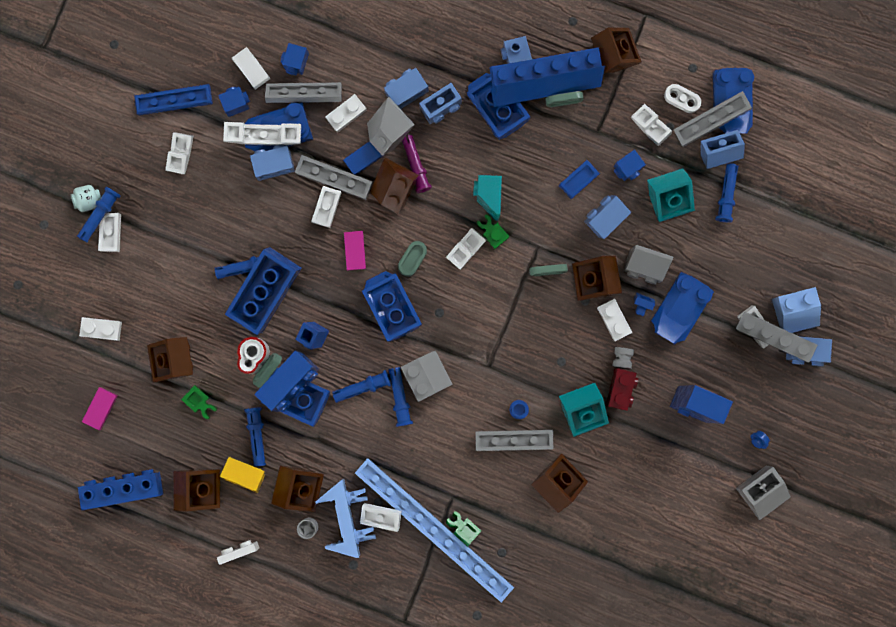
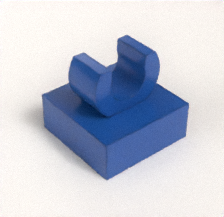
[634,292,655,316]

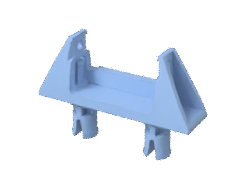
[316,479,376,558]

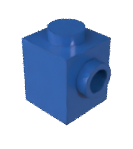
[281,43,309,75]
[218,87,250,117]
[613,149,646,181]
[295,322,329,350]

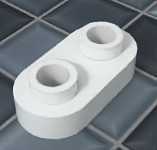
[664,84,701,113]

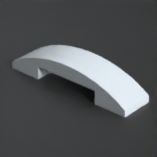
[223,122,301,145]

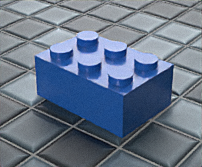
[254,350,319,412]

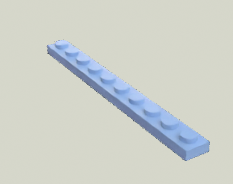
[355,458,514,603]

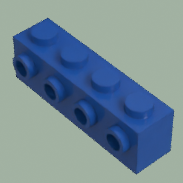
[78,469,164,510]

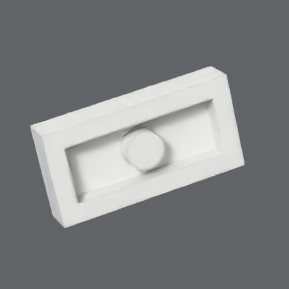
[325,94,367,133]
[311,186,342,228]
[98,213,121,252]
[597,299,632,342]
[79,317,122,341]
[360,503,402,532]
[217,540,259,565]

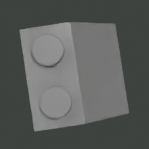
[623,245,673,285]
[401,351,453,402]

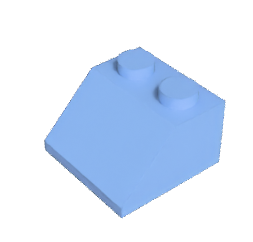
[772,287,821,333]

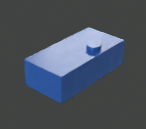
[225,247,302,335]
[670,385,733,424]

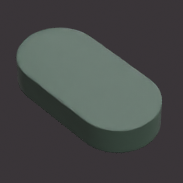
[545,91,584,107]
[398,241,427,277]
[529,264,568,276]
[253,353,282,388]

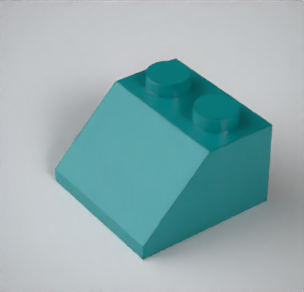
[647,168,695,222]
[473,175,502,221]
[559,383,609,437]

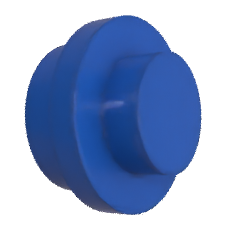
[509,400,529,419]
[751,431,770,449]

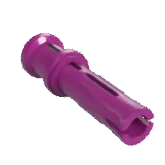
[402,135,432,194]

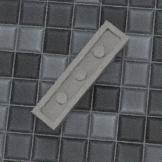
[265,82,342,103]
[674,91,752,147]
[295,155,373,200]
[736,312,818,363]
[475,430,553,451]

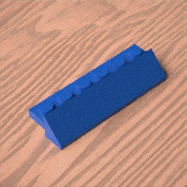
[489,47,605,107]

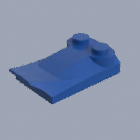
[713,68,754,134]
[467,73,530,140]
[244,102,313,151]
[362,271,422,342]
[651,272,714,344]
[261,368,330,427]

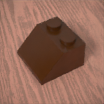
[591,27,642,73]
[370,158,419,214]
[572,256,622,301]
[147,337,193,383]
[531,454,588,513]
[271,466,324,512]
[173,469,220,512]

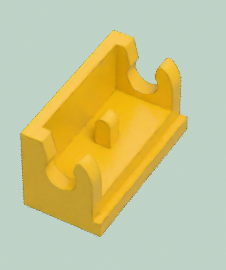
[220,457,265,493]

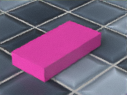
[344,231,366,271]
[82,387,118,430]

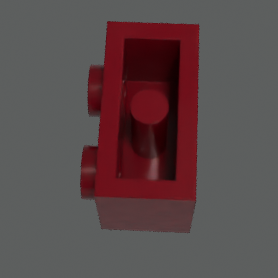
[605,368,638,411]

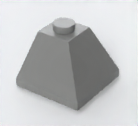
[367,97,415,156]

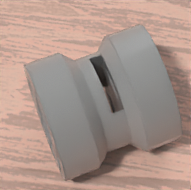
[612,347,634,369]
[297,517,319,539]

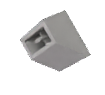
[736,465,791,520]

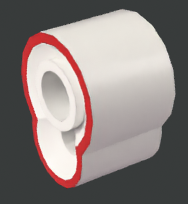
[237,337,270,374]

